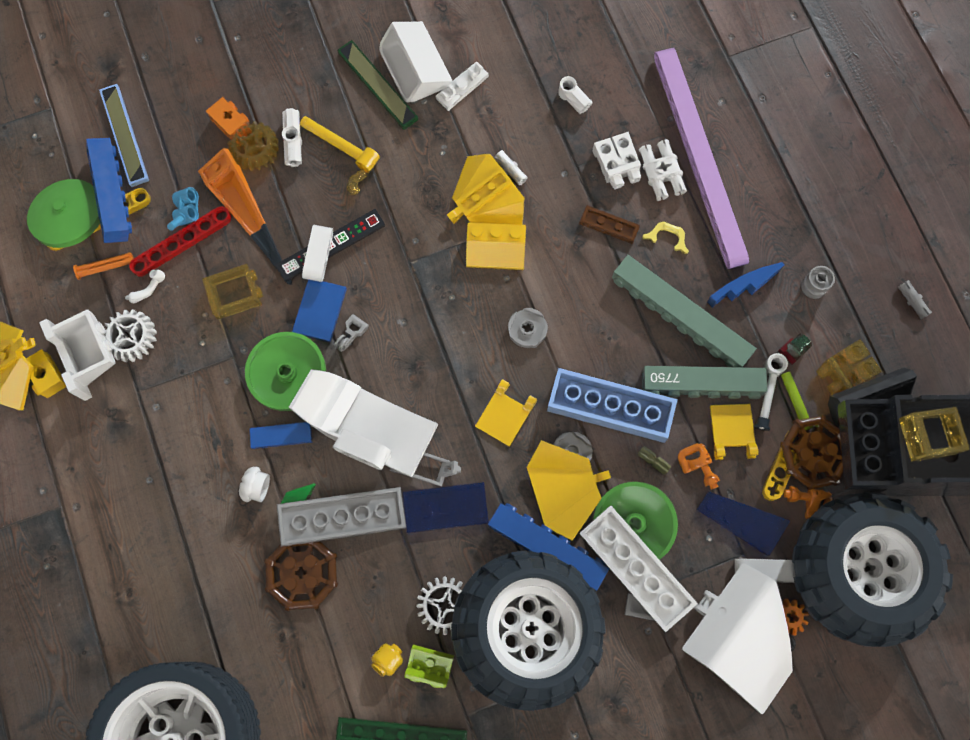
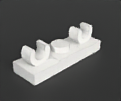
[436,62,489,111]

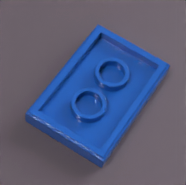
[292,280,347,343]

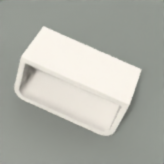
[380,21,452,102]

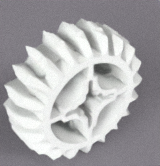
[104,309,157,362]
[416,576,463,635]

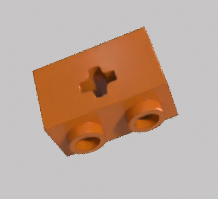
[206,97,251,144]

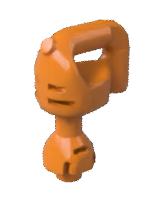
[677,443,720,490]
[783,486,832,519]

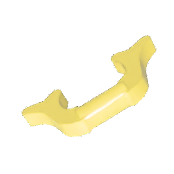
[642,222,689,254]

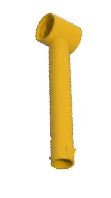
[300,116,380,173]

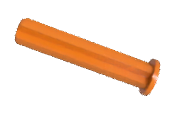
[73,252,134,280]

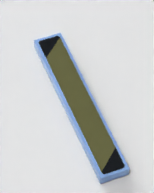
[100,84,149,187]

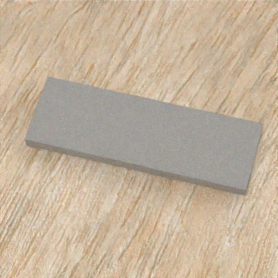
[277,487,406,547]

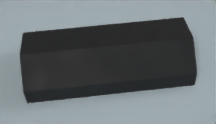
[828,368,917,426]

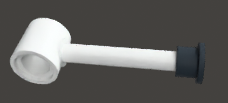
[754,353,788,431]

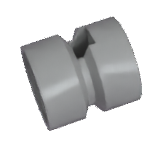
[801,266,835,299]

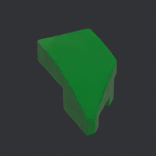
[280,483,316,504]

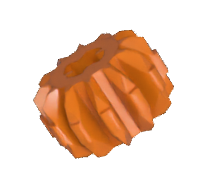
[782,599,809,636]

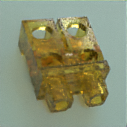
[816,339,883,395]

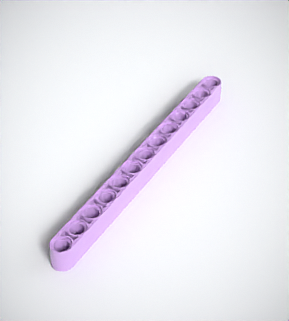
[654,48,749,269]

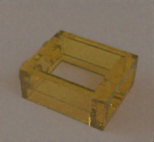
[202,264,263,319]
[899,407,970,462]

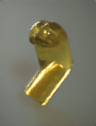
[346,169,367,196]

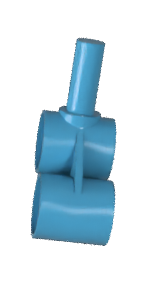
[167,187,199,231]

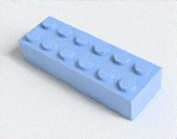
[547,368,678,443]

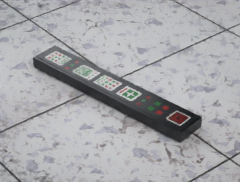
[275,209,385,283]

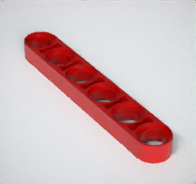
[129,206,232,277]

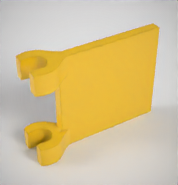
[475,379,537,447]
[710,404,758,460]

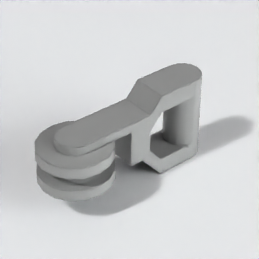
[334,314,369,352]

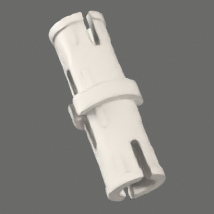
[494,150,528,186]

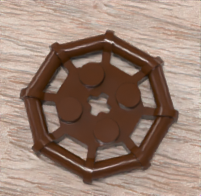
[780,414,843,490]
[264,541,338,612]

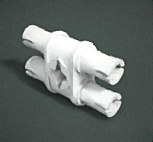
[639,139,687,201]

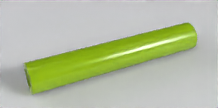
[781,372,814,431]

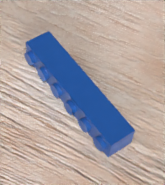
[86,138,132,243]
[488,503,609,592]

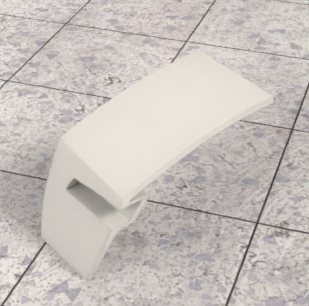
[289,370,438,477]

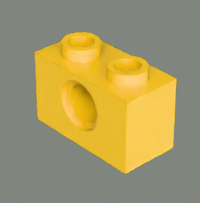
[26,349,66,398]

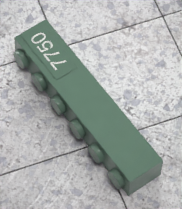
[642,366,767,399]

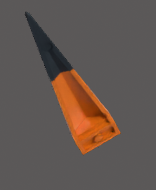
[198,148,292,285]

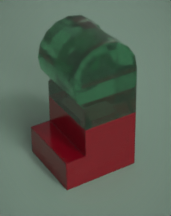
[778,333,812,365]

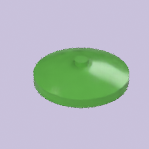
[27,179,100,248]
[245,332,326,411]
[593,481,678,560]

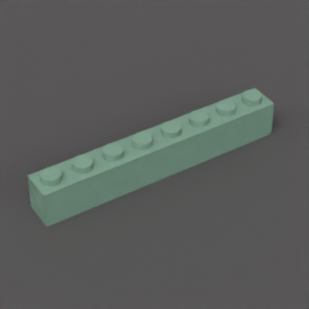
[612,255,757,368]

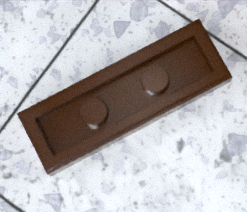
[579,205,640,244]

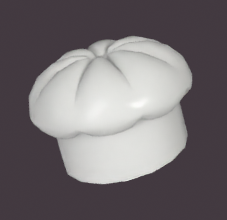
[239,467,270,502]

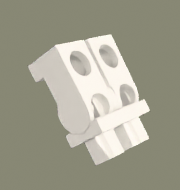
[592,132,641,189]

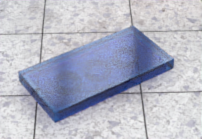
[403,482,489,534]

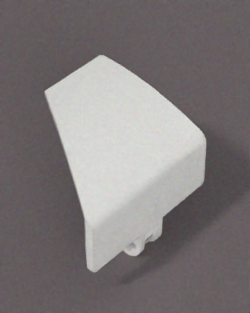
[682,563,793,714]

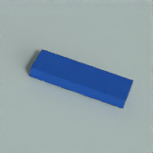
[250,422,312,449]

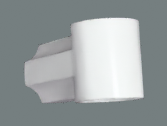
[558,76,592,114]

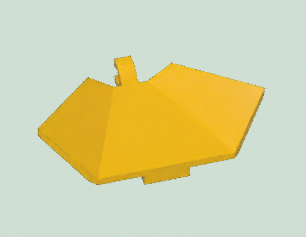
[447,154,524,225]
[0,322,36,410]
[527,440,611,541]

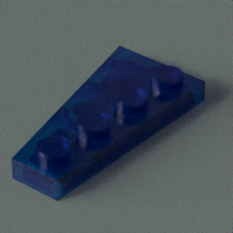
[697,491,790,556]

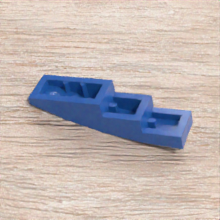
[707,262,784,308]

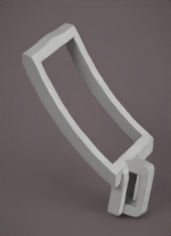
[390,452,461,486]

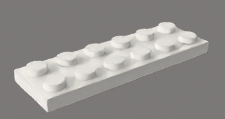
[580,506,698,632]

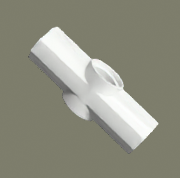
[282,108,302,167]

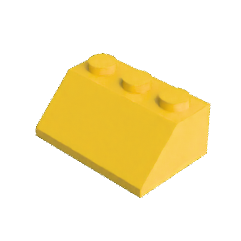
[466,223,526,270]

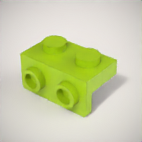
[404,645,454,688]

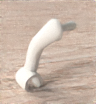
[125,270,165,304]

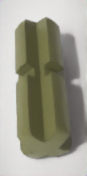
[638,446,671,475]

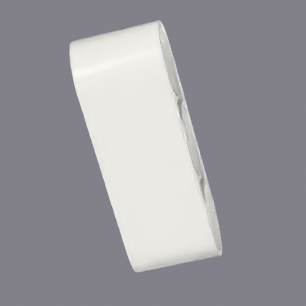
[302,225,333,282]
[735,559,795,583]

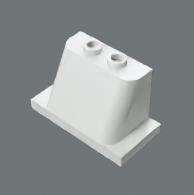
[39,309,115,401]

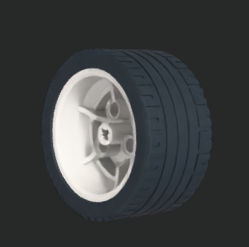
[85,662,261,740]

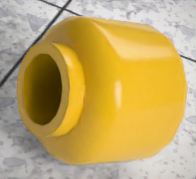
[371,644,403,677]

